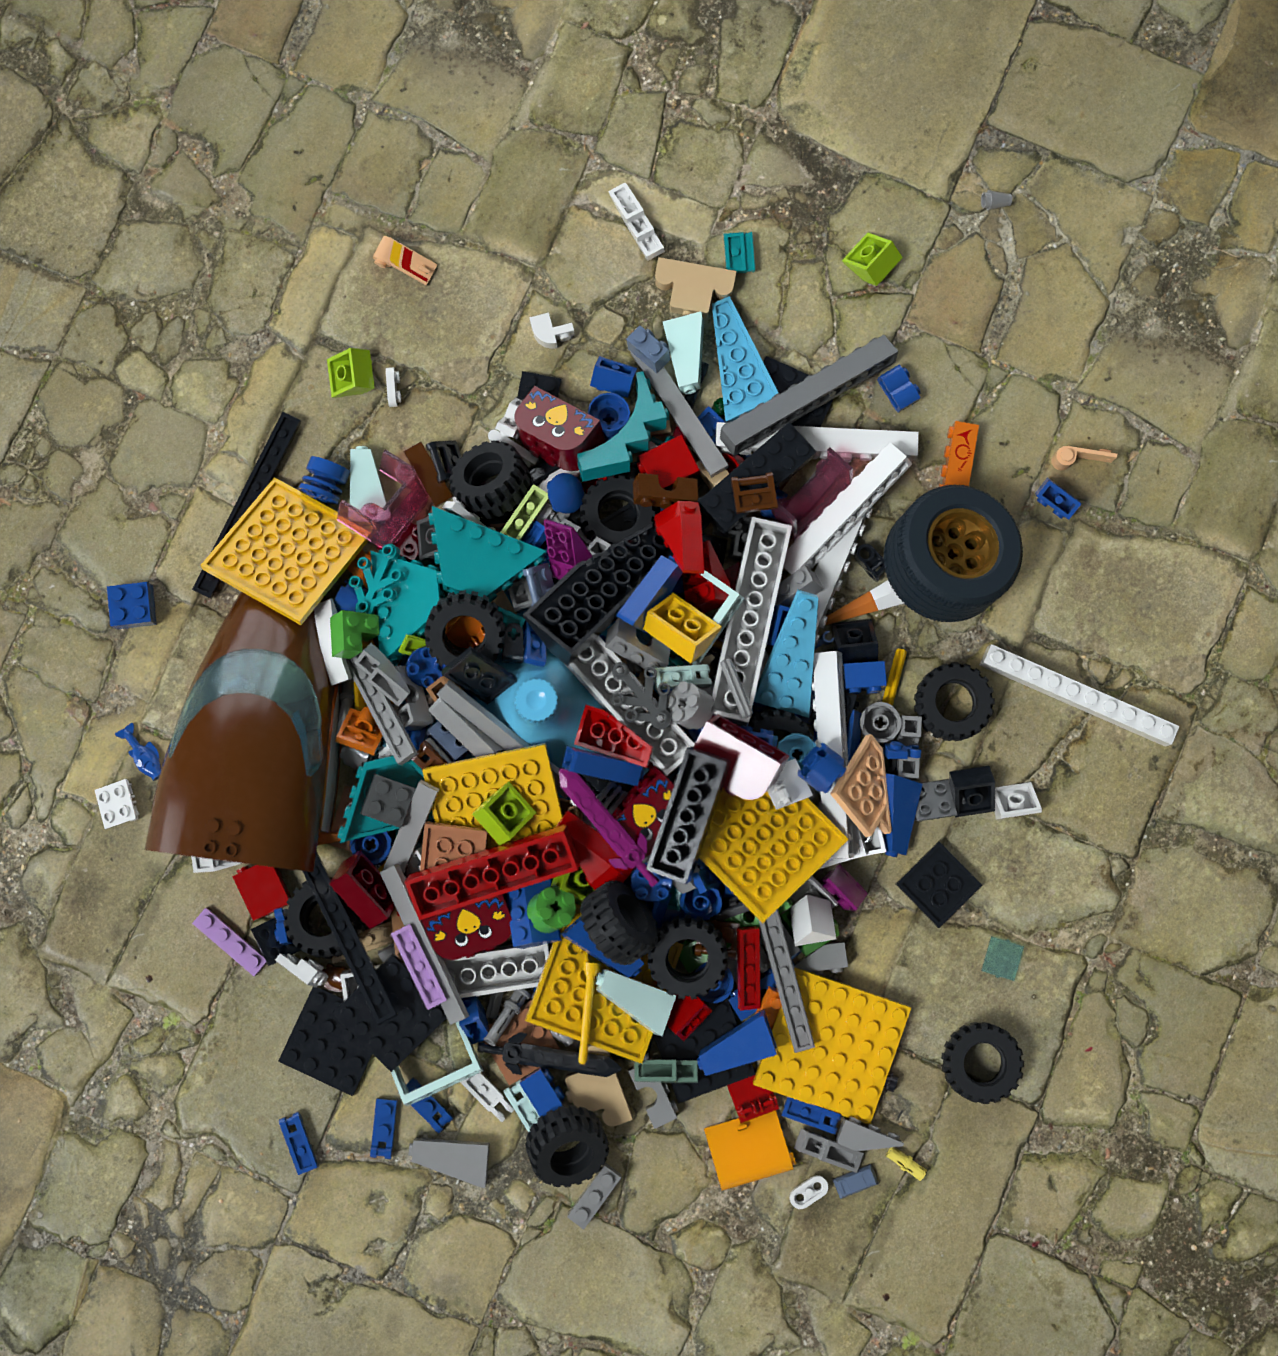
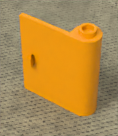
[704,1110,796,1191]

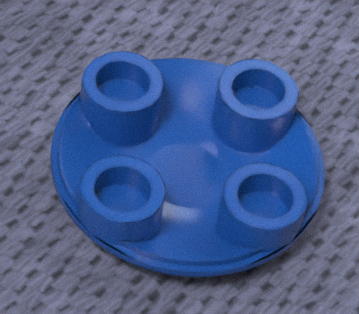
[547,473,584,514]
[406,646,446,688]
[631,862,673,902]

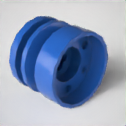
[588,393,630,443]
[298,456,350,504]

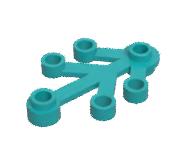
[349,544,404,614]

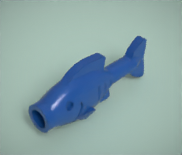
[115,723,161,781]

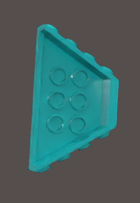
[428,506,547,602]
[370,550,448,667]
[337,756,434,843]

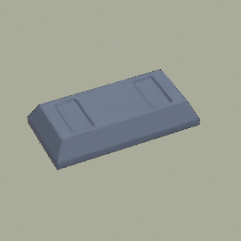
[833,1164,879,1199]

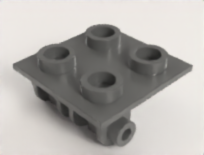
[915,779,957,822]

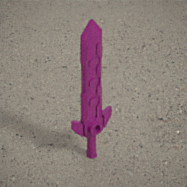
[559,769,660,887]

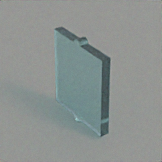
[981,936,1024,981]

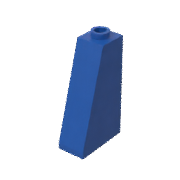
[616,555,683,633]
[562,746,644,786]
[883,774,923,858]
[561,917,644,978]
[697,1010,778,1076]

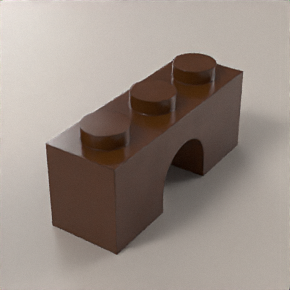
[633,473,698,509]

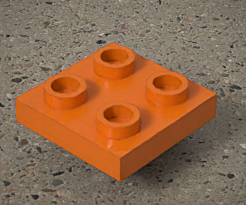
[335,707,383,756]

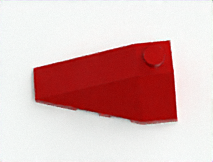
[555,811,634,890]

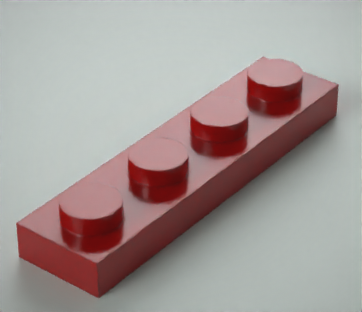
[737,926,760,1011]

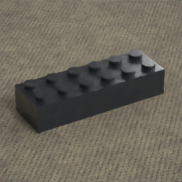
[698,422,817,536]
[646,747,732,884]

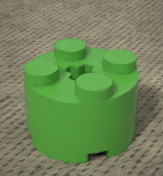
[527,886,576,933]

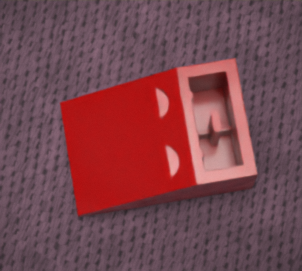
[682,540,730,614]

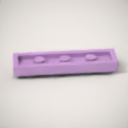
[192,908,267,976]
[391,924,447,1010]

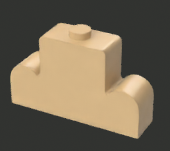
[655,257,736,319]
[565,1044,633,1126]

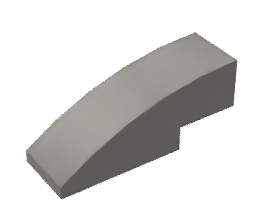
[354,643,410,707]
[794,1128,864,1173]

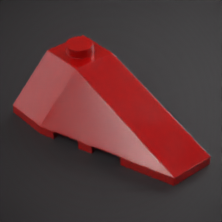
[654,501,704,574]
[574,704,654,768]

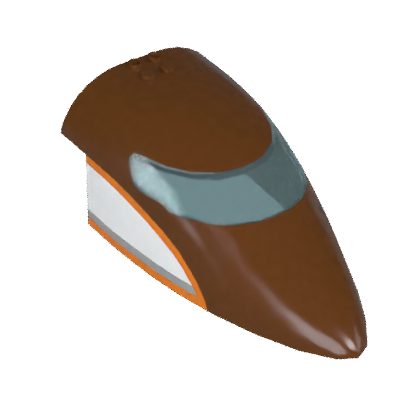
[145,592,342,872]

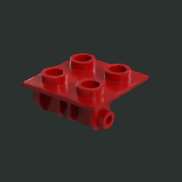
[727,1073,779,1123]

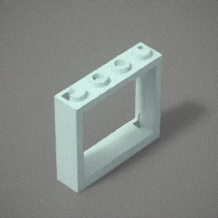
[692,570,745,665]
[391,1021,483,1106]

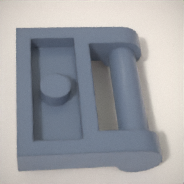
[523,563,554,607]

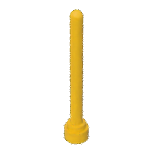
[579,962,600,1065]

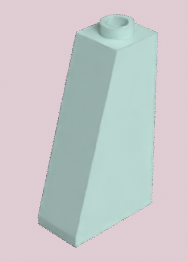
[663,311,704,394]
[349,446,392,524]
[595,970,676,1036]

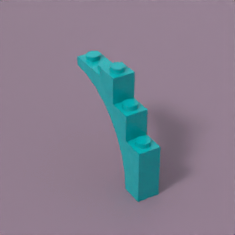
[577,371,669,482]

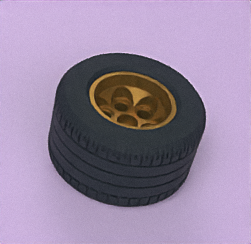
[884,485,1023,622]

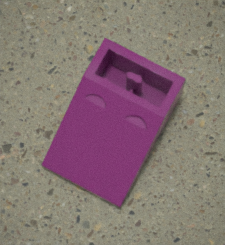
[544,519,592,580]
[820,863,868,911]

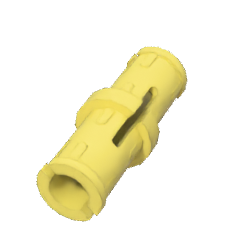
[886,1147,927,1181]

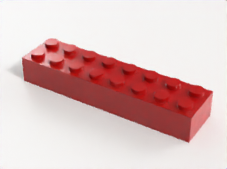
[405,824,580,920]

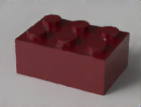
[329,850,395,929]

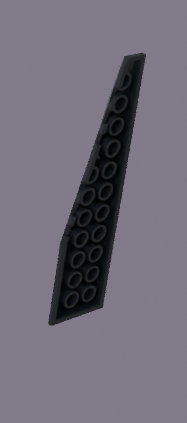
[523,496,711,666]

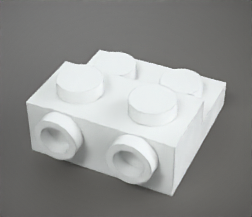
[275,953,328,988]

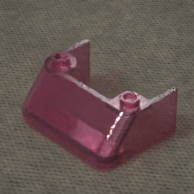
[771,447,853,541]
[337,449,429,548]

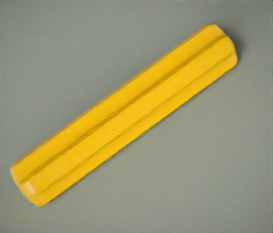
[882,648,907,706]

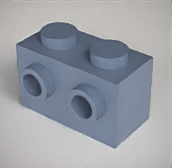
[626,326,670,374]
[425,721,470,762]

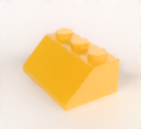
[643,593,722,663]

